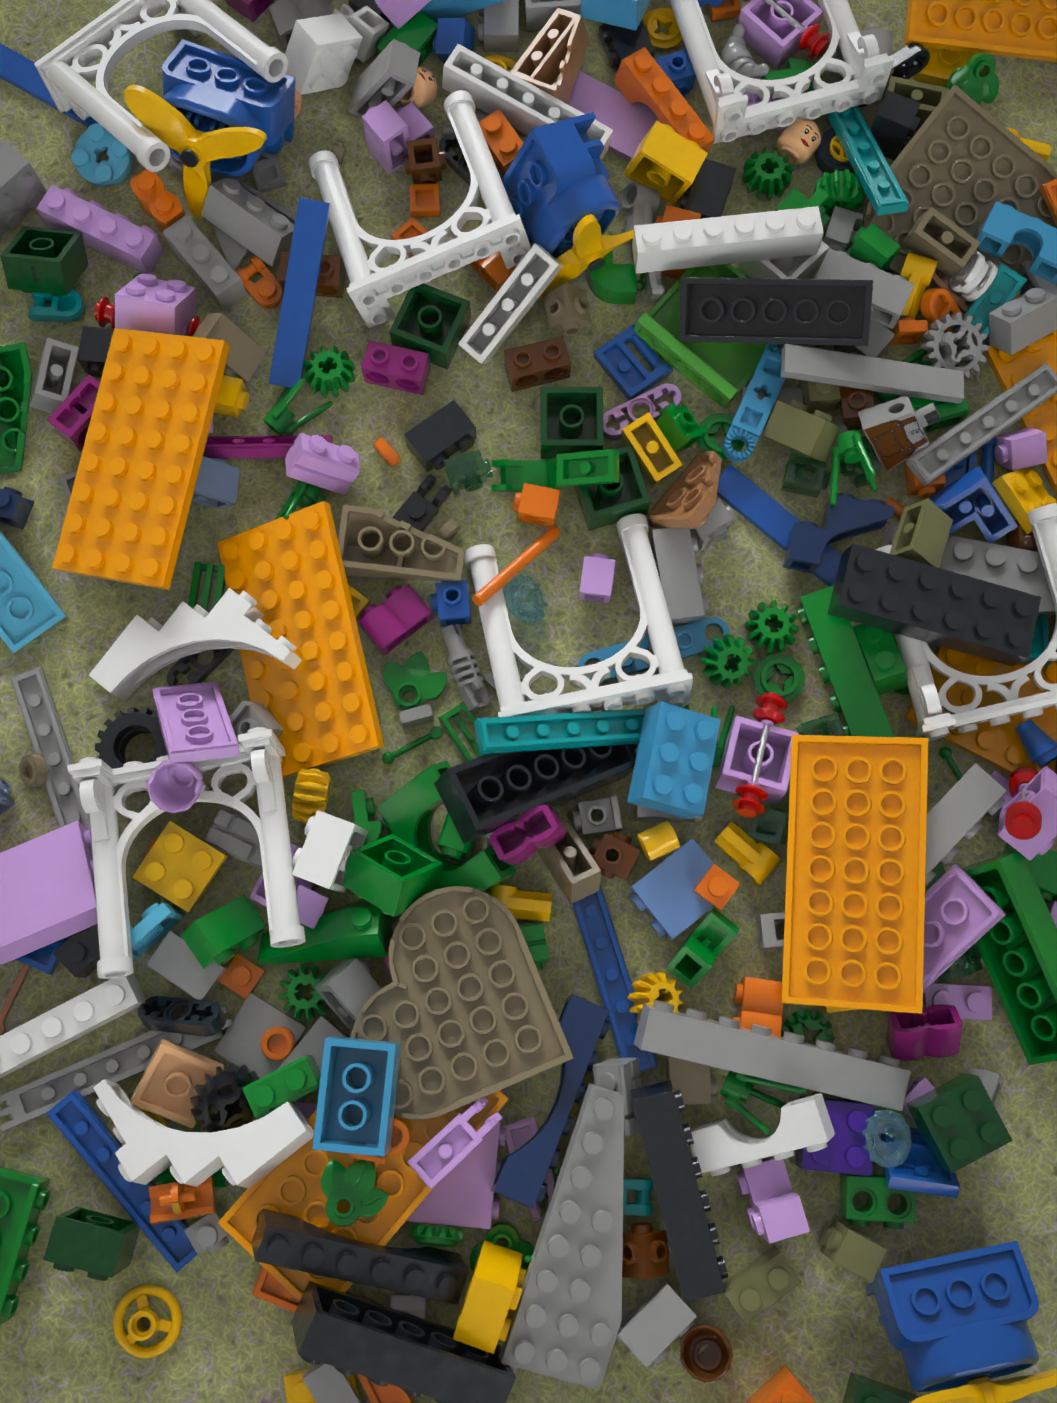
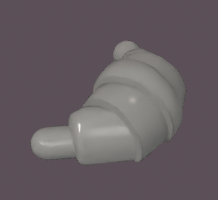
[720,23,769,79]

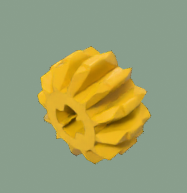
[292,768,331,824]
[627,972,686,1023]

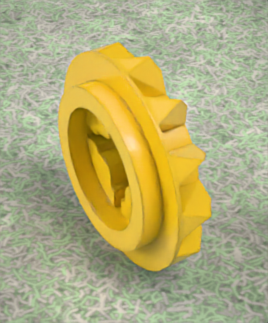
[642,8,683,52]

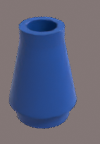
[1015,719,1057,769]

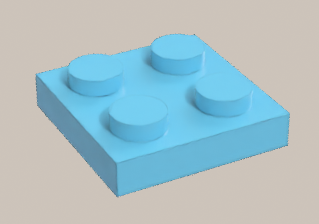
[130,902,186,961]

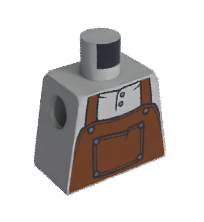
[858,396,941,472]

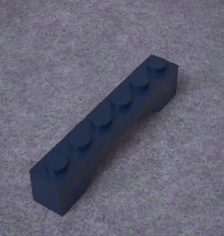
[491,994,610,1208]

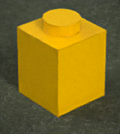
[214,375,250,419]

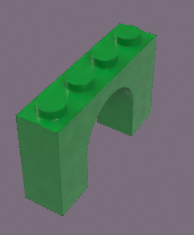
[377,761,517,893]

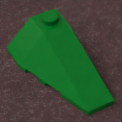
[0,342,33,475]
[257,899,392,965]

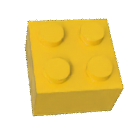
[623,120,708,205]
[453,1240,526,1354]

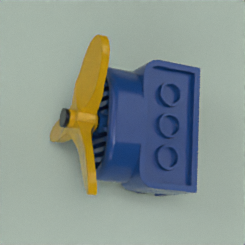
[124,39,296,219]
[502,112,633,298]
[865,1241,1057,1403]

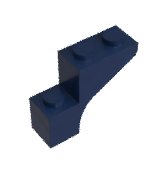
[783,493,894,574]

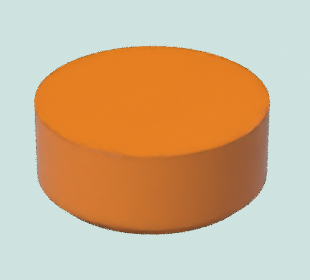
[373,437,402,467]
[261,1027,296,1061]

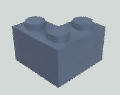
[191,456,240,509]

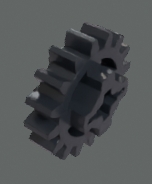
[190,1063,260,1133]

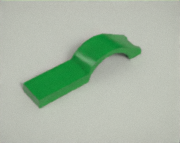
[492,449,619,492]

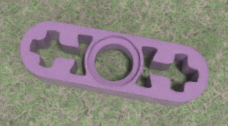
[603,383,682,440]

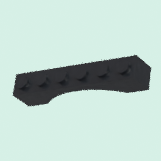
[251,1209,469,1305]

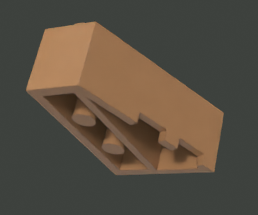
[510,8,589,104]

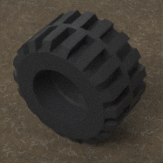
[95,707,167,793]

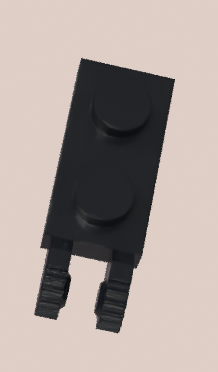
[392,474,452,532]

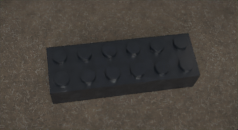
[679,277,873,346]
[827,544,1041,667]
[434,710,636,844]
[291,1281,516,1403]

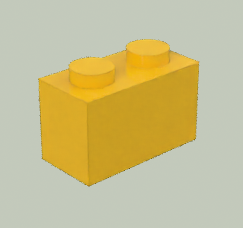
[621,412,683,485]

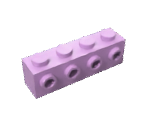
[36,185,164,274]

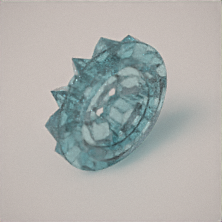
[504,574,548,623]
[861,1110,911,1168]

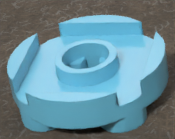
[71,123,134,187]

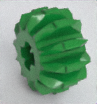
[742,146,793,201]
[813,169,865,217]
[304,345,355,399]
[744,600,799,655]
[699,634,756,689]
[278,964,329,1021]

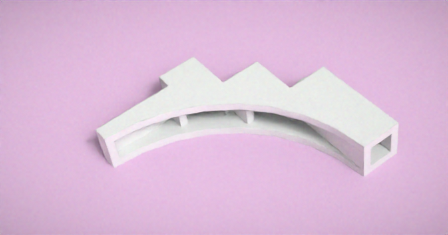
[89,588,302,701]
[93,1079,314,1189]

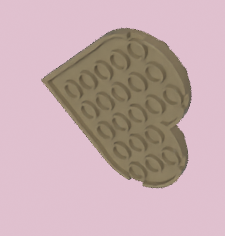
[863,84,1057,278]
[350,886,574,1120]

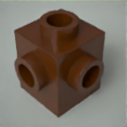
[403,137,447,184]
[589,830,642,880]
[622,1222,670,1280]

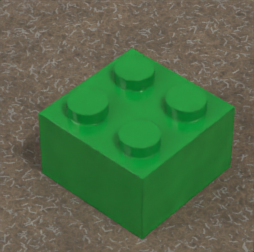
[342,834,444,917]

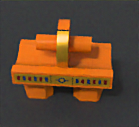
[149,1176,215,1224]

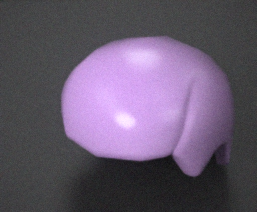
[146,759,204,813]

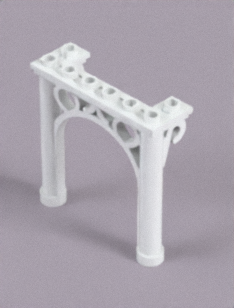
[34,0,288,172]
[666,0,894,144]
[308,90,531,328]
[875,503,1057,741]
[464,513,693,717]
[67,727,306,979]

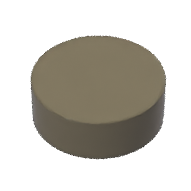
[434,519,460,542]
[19,754,48,787]

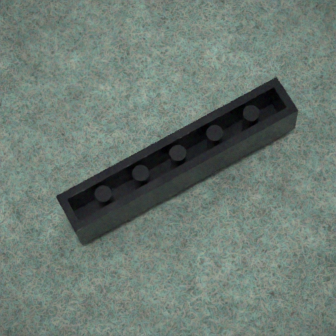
[631,1080,728,1302]

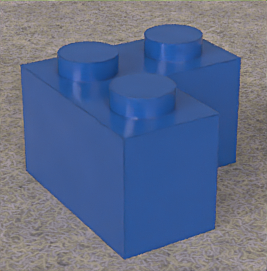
[929,466,1018,543]

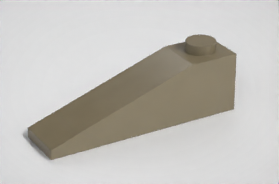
[338,504,465,582]

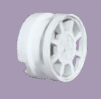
[949,251,998,302]

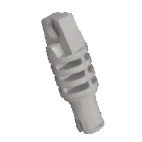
[441,624,489,711]

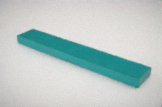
[826,106,909,216]
[474,709,645,754]

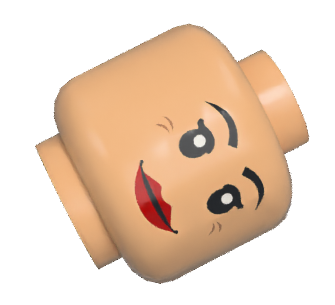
[398,66,438,109]
[777,118,821,166]

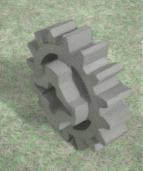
[921,312,989,379]

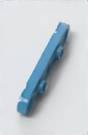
[722,344,799,462]
[578,617,730,683]

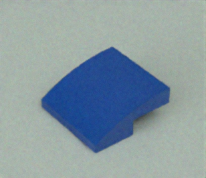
[881,1123,960,1198]

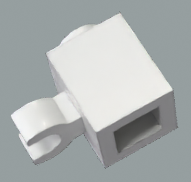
[333,4,389,62]

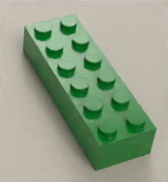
[962,850,1057,1065]

